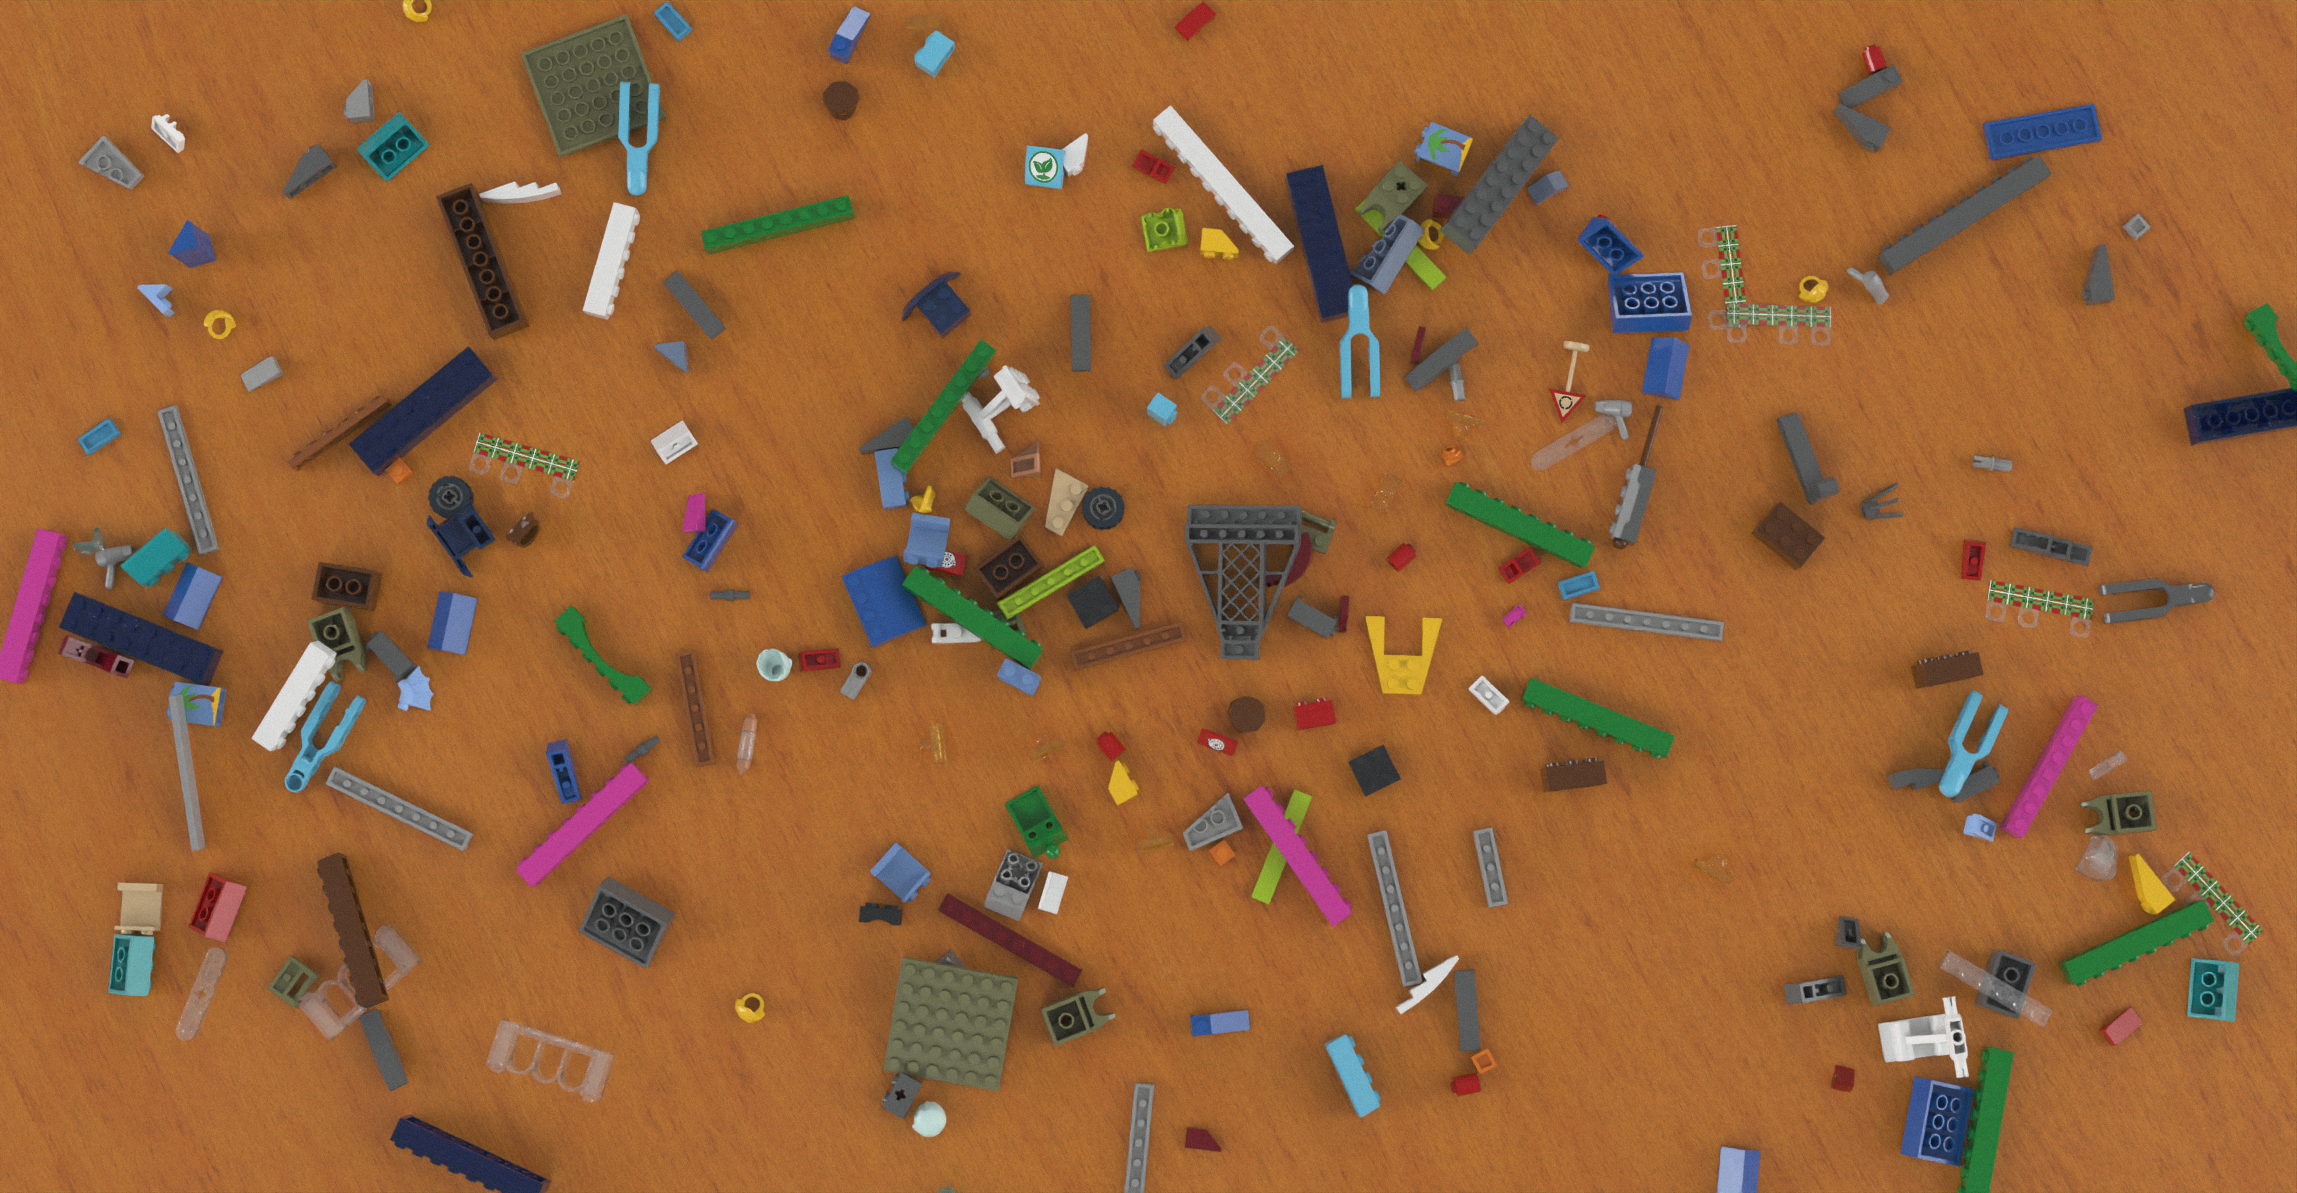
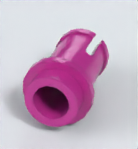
[1501,605,1526,628]

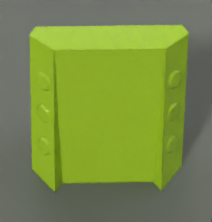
[1141,208,1189,252]

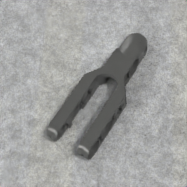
[2098,578,2215,624]

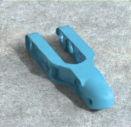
[618,81,660,196]
[1339,284,1380,398]
[285,681,366,793]
[1939,690,2008,797]

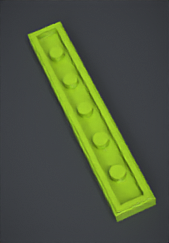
[1355,198,1447,291]
[997,545,1105,620]
[1251,789,1312,905]

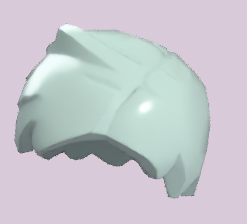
[756,648,792,682]
[912,1101,946,1137]

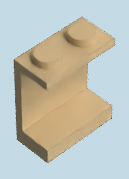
[114,883,163,935]

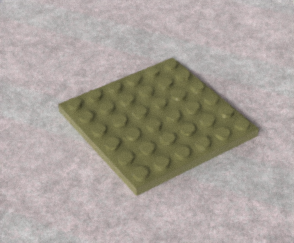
[521,14,667,158]
[883,956,1019,1091]

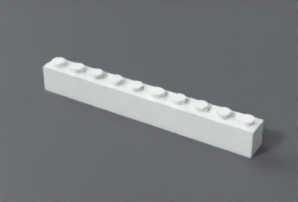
[1153,105,1294,264]

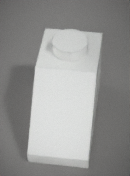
[1062,133,1088,177]

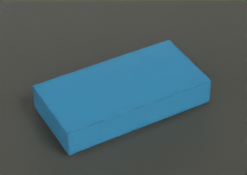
[653,1,693,42]
[77,418,121,456]
[1557,571,1600,601]

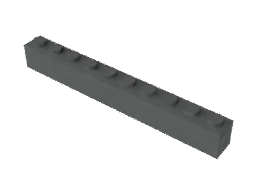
[1878,156,2051,275]

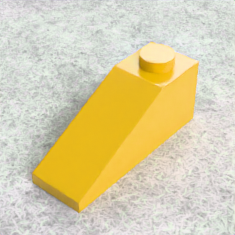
[2129,853,2175,914]

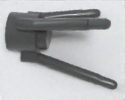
[1860,484,1903,521]

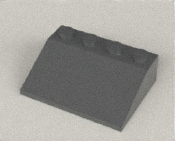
[579,876,676,969]

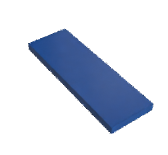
[1983,104,2102,161]

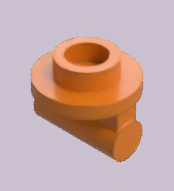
[1442,445,1464,467]

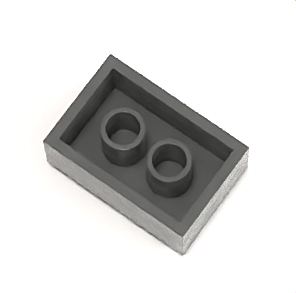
[1974,950,2037,1019]

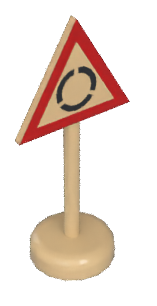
[1549,341,1590,423]

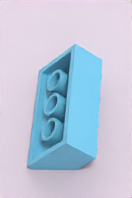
[1324,1034,1381,1118]

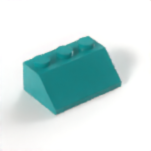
[356,112,429,182]
[120,528,193,587]
[108,934,155,996]
[2187,958,2239,1022]

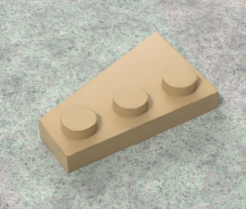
[1045,468,1089,537]

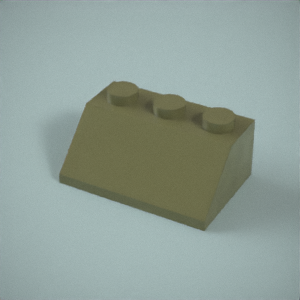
[964,476,1036,541]

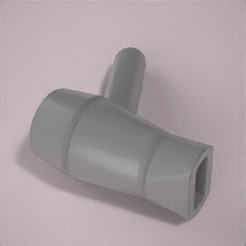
[1847,267,1890,304]
[1594,400,1632,440]
[95,545,136,590]

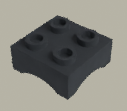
[1066,576,1119,629]
[1348,745,1401,797]
[859,903,903,926]

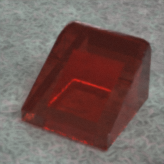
[1831,1065,1855,1092]

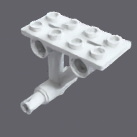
[962,365,1040,454]
[1878,996,1969,1078]

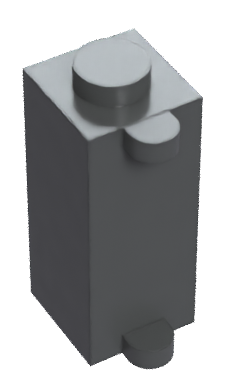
[1287,595,1339,640]
[365,631,417,682]
[1950,760,2000,803]

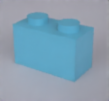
[914,30,955,78]
[1147,393,1178,427]

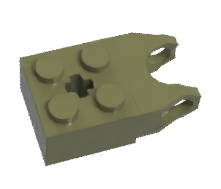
[1358,160,1428,233]
[307,607,367,682]
[2079,791,2157,836]
[1857,932,1915,1007]
[1040,987,1116,1046]

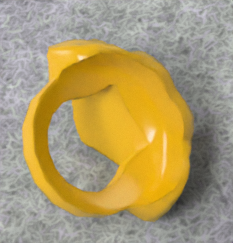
[402,0,432,22]
[1418,219,1444,250]
[1799,276,1829,303]
[204,310,236,339]
[910,485,936,513]
[735,993,765,1023]

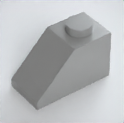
[344,79,375,123]

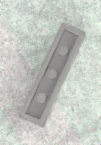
[1473,828,1508,908]

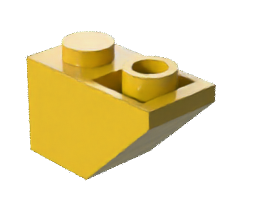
[1200,228,1239,260]
[1108,760,1139,806]

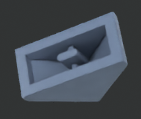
[1527,171,1569,205]
[654,341,689,374]

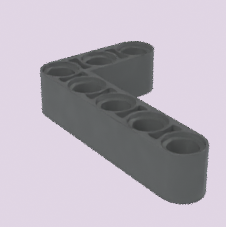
[1777,412,1839,505]

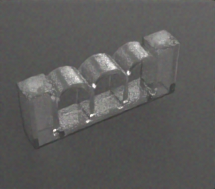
[298,925,422,1041]
[485,1019,616,1103]

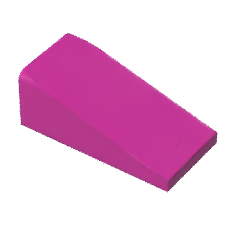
[683,493,706,533]

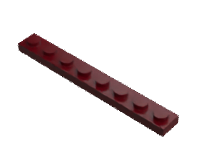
[938,893,1082,987]

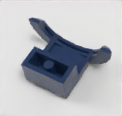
[902,271,971,338]
[426,504,496,578]

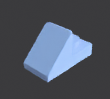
[137,284,175,318]
[1963,814,1997,842]

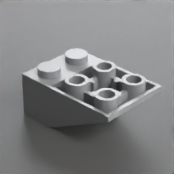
[984,849,1043,921]

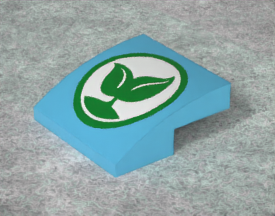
[1025,145,1065,189]

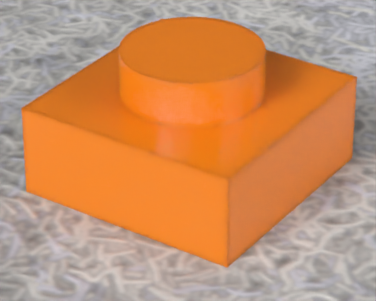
[385,457,414,485]
[1209,840,1235,866]
[1470,1048,1497,1075]

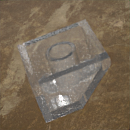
[2075,835,2119,881]

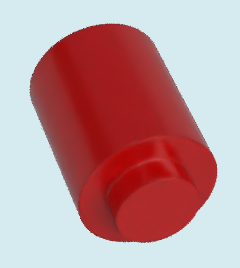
[1862,44,1887,75]
[1386,543,1416,572]
[1097,731,1126,762]
[1450,1073,1481,1097]

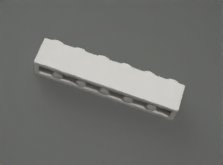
[583,202,640,320]
[251,641,337,751]

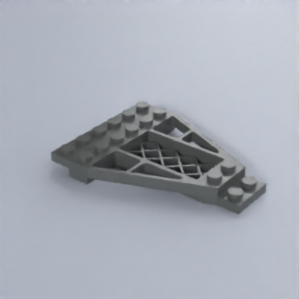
[1185,505,1302,660]

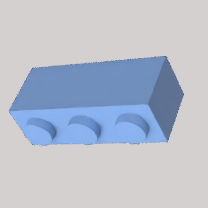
[875,448,910,510]

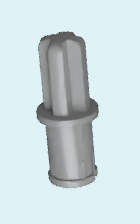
[1449,363,1466,402]
[1972,455,2012,472]

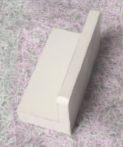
[651,421,698,464]
[1038,871,1068,914]

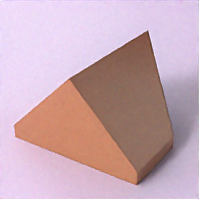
[1010,440,1041,478]

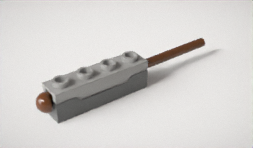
[1609,405,1663,550]

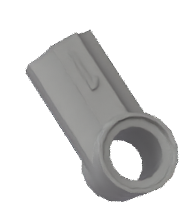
[840,662,872,700]

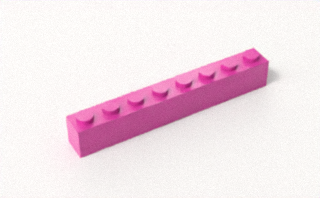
[0,528,67,684]
[1999,695,2098,838]
[516,763,650,887]
[1243,785,1352,926]

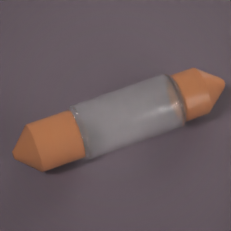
[736,714,758,775]

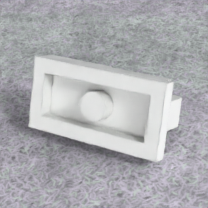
[151,114,185,153]
[1468,676,1509,715]

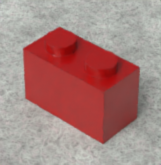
[1293,697,1336,731]

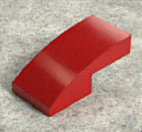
[1175,1,1216,41]
[1131,149,1175,184]
[1498,547,1541,584]

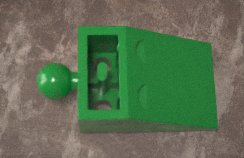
[1005,785,1068,859]

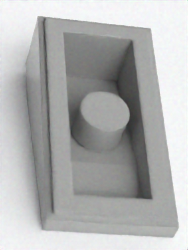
[241,356,284,392]

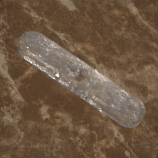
[1531,414,1616,471]
[175,947,228,1041]

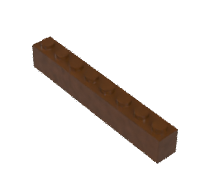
[317,852,389,1009]

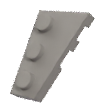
[78,136,145,190]
[1182,793,1243,851]

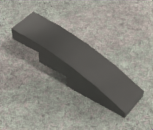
[663,271,726,340]
[1070,295,1091,372]
[1405,328,1478,392]
[2010,528,2093,567]
[1454,969,1480,1052]
[359,1009,409,1091]

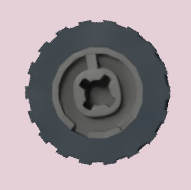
[428,476,474,519]
[1082,486,1124,530]

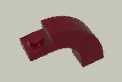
[1266,532,1312,587]
[58,636,134,679]

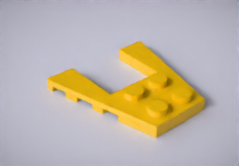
[1365,616,1442,695]

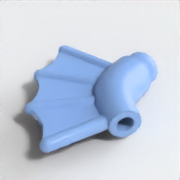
[398,666,434,711]

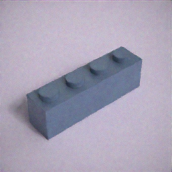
[1349,214,1425,294]

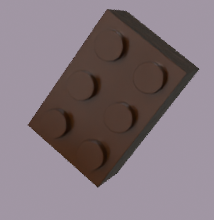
[1751,501,1825,570]
[974,534,1044,601]
[311,562,382,611]
[1911,650,1984,689]
[1540,757,1607,792]

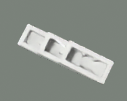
[479,181,562,204]
[1395,955,1459,1014]

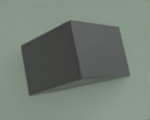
[1834,916,1861,950]

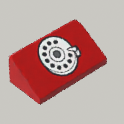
[925,550,967,576]
[1197,728,1238,756]

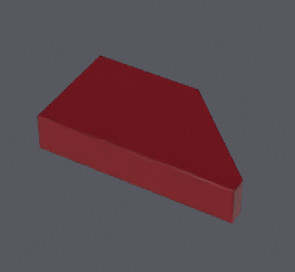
[1409,326,1426,365]
[1338,595,1349,633]
[1185,1127,1221,1152]

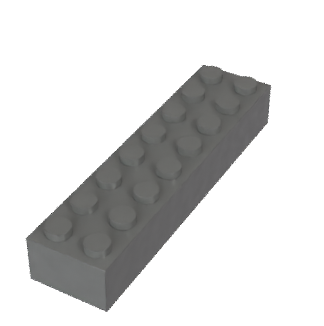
[1439,114,1559,255]

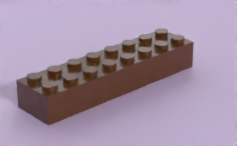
[436,183,529,340]

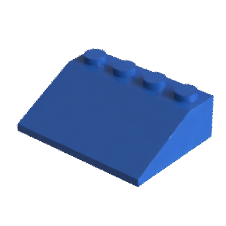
[1608,272,1692,333]
[841,556,926,648]
[1900,1076,1974,1166]

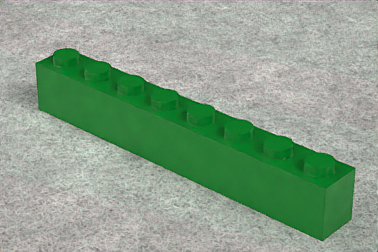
[701,195,855,255]
[891,339,996,476]
[1444,481,1595,569]
[902,566,1043,671]
[1520,678,1675,760]
[2059,900,2215,986]
[1957,1046,2014,1193]

